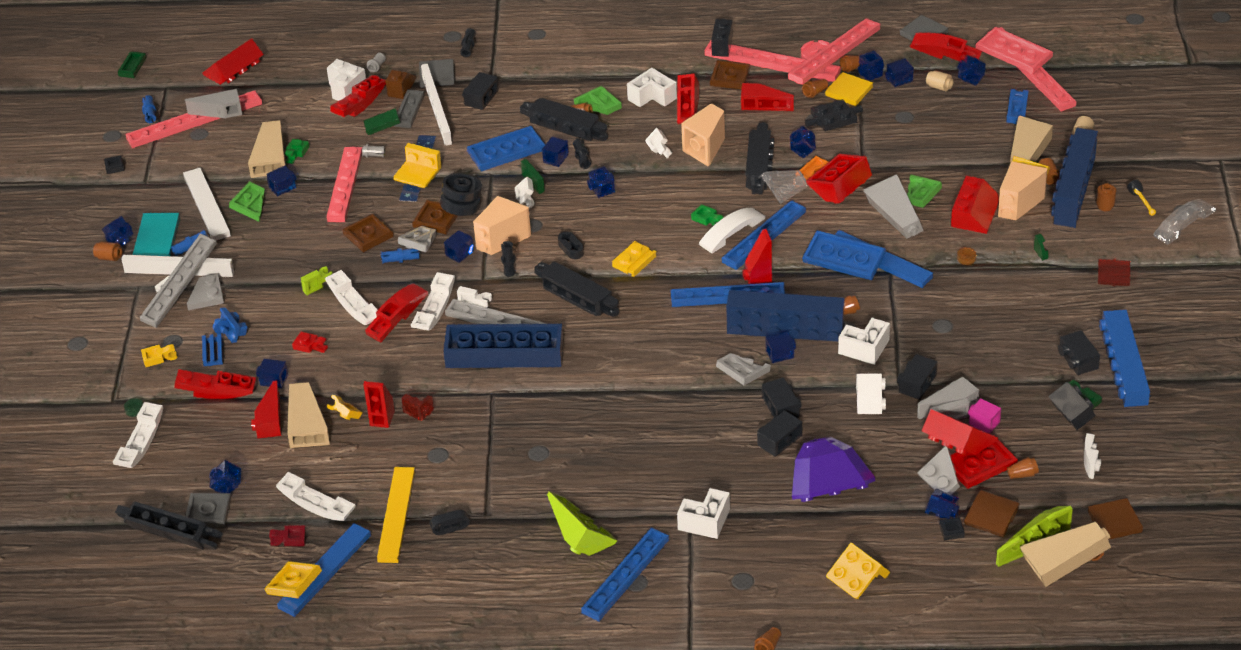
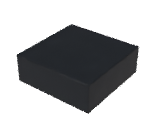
[104,156,124,174]
[939,517,965,540]

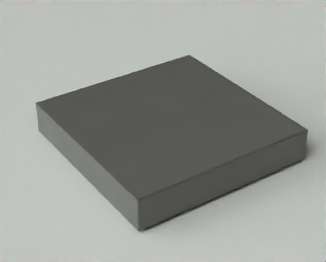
[900,15,948,41]
[419,59,455,87]
[185,493,231,528]

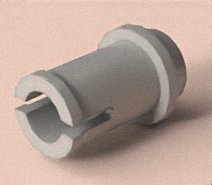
[367,53,386,72]
[362,144,385,158]

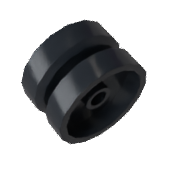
[440,173,482,216]

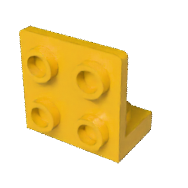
[394,143,441,188]
[826,543,890,599]

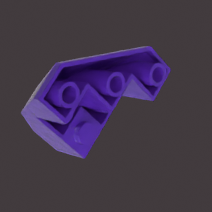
[792,437,876,502]

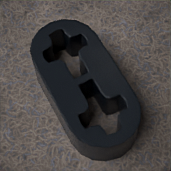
[558,231,584,259]
[430,510,470,535]

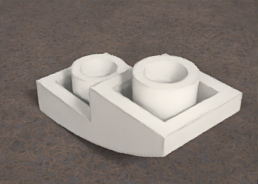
[1084,433,1101,479]

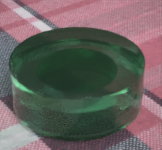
[124,398,143,417]

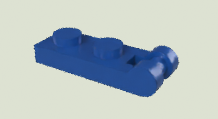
[1006,89,1029,124]

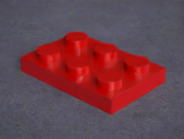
[950,435,1018,489]

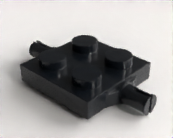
[805,99,863,131]

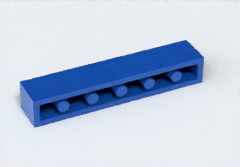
[1099,310,1150,407]

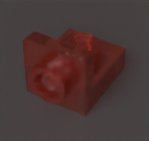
[401,394,434,421]

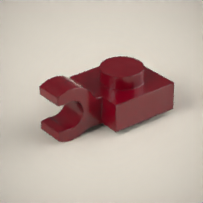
[269,525,306,546]

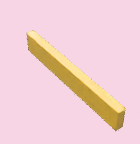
[377,467,415,563]

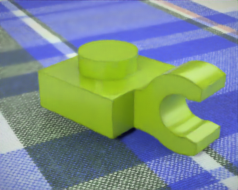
[301,266,333,295]

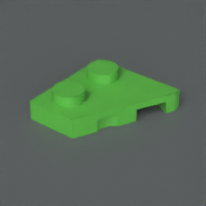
[574,86,622,115]
[907,175,942,208]
[229,181,265,222]

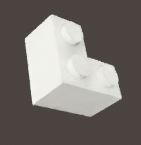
[327,59,366,100]
[627,68,677,107]
[838,318,890,365]
[856,374,886,414]
[677,488,730,539]

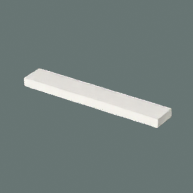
[421,64,452,145]
[183,168,230,240]
[122,255,234,277]

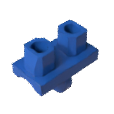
[213,307,247,343]

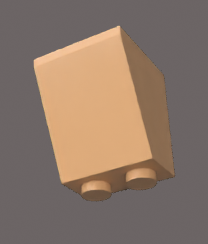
[681,103,725,166]
[998,161,1047,220]
[473,196,531,255]

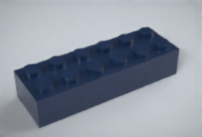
[1051,127,1098,228]
[726,290,845,342]
[443,324,563,368]

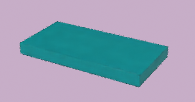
[133,213,180,257]

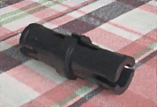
[460,28,476,57]
[573,138,591,169]
[501,241,516,277]

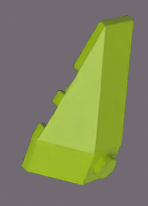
[547,491,617,556]
[996,506,1073,567]

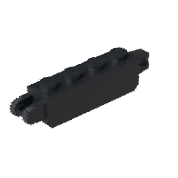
[520,98,608,141]
[745,122,774,195]
[534,261,619,317]
[115,501,223,550]

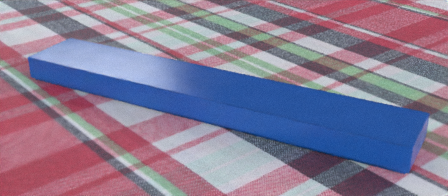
[722,200,806,270]
[834,230,933,288]
[671,282,785,307]
[277,523,371,617]
[581,527,669,621]

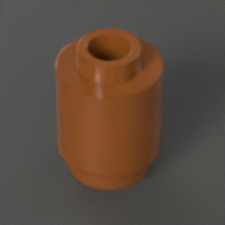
[1038,158,1060,185]
[1096,183,1116,211]
[93,241,122,261]

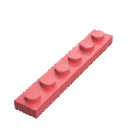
[327,147,362,222]

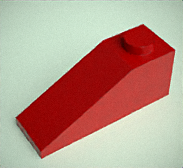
[677,74,699,124]
[741,83,794,111]
[742,229,772,284]
[251,381,281,438]
[363,381,395,428]

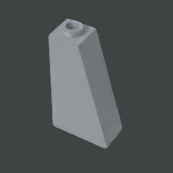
[864,174,923,239]

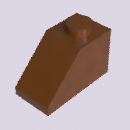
[386,70,416,99]

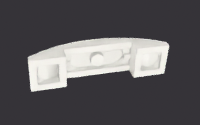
[699,208,765,253]
[325,270,377,325]
[411,272,455,331]
[113,402,163,468]
[276,472,356,521]

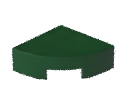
[1034,234,1049,261]

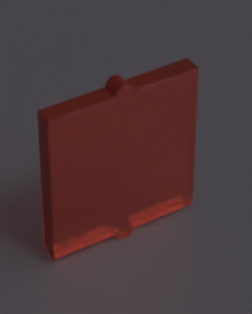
[1098,259,1130,286]

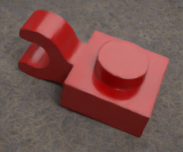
[292,332,328,353]

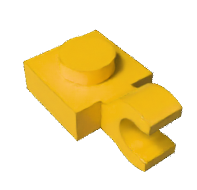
[141,344,177,368]
[327,395,362,420]

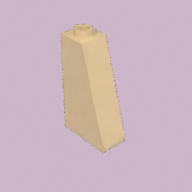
[1010,116,1053,164]
[248,120,286,178]
[288,382,330,448]
[1020,522,1111,587]

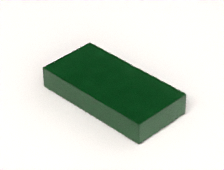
[118,51,147,78]
[363,108,400,135]
[521,159,545,194]

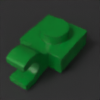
[285,139,309,164]
[691,204,724,226]

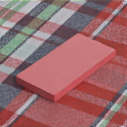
[976,27,1053,74]

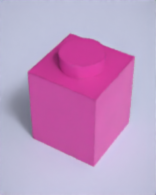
[968,398,1001,434]

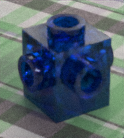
[858,50,884,81]
[957,55,986,86]
[790,126,816,159]
[587,167,615,198]
[102,216,134,247]
[209,460,242,493]

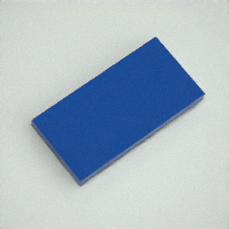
[467,126,546,171]
[802,230,886,280]

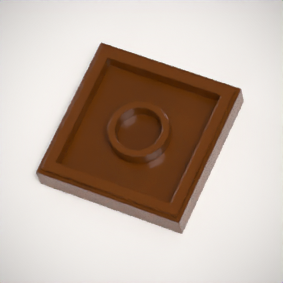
[710,60,751,90]
[412,200,458,235]
[342,214,394,252]
[1088,498,1143,540]

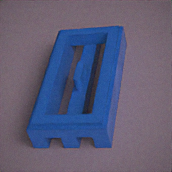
[202,333,223,366]

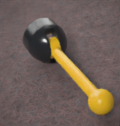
[1127,180,1156,216]

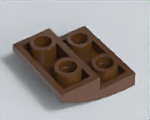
[964,490,1020,538]

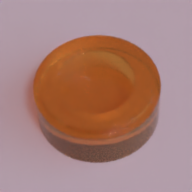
[957,248,976,265]

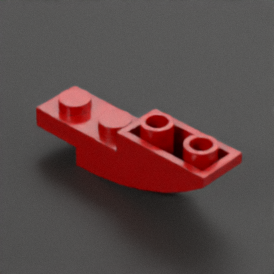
[910,33,982,67]
[330,75,386,117]
[365,283,428,343]
[174,369,256,399]

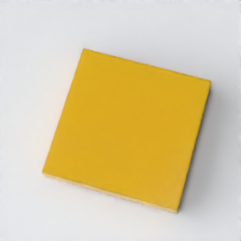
[825,72,873,106]
[265,561,322,598]

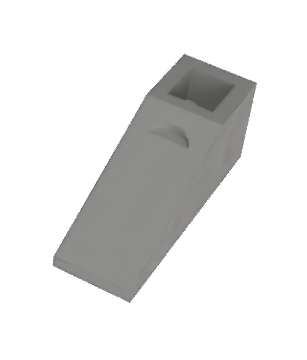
[185,89,242,118]
[917,377,979,419]

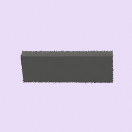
[394,90,425,128]

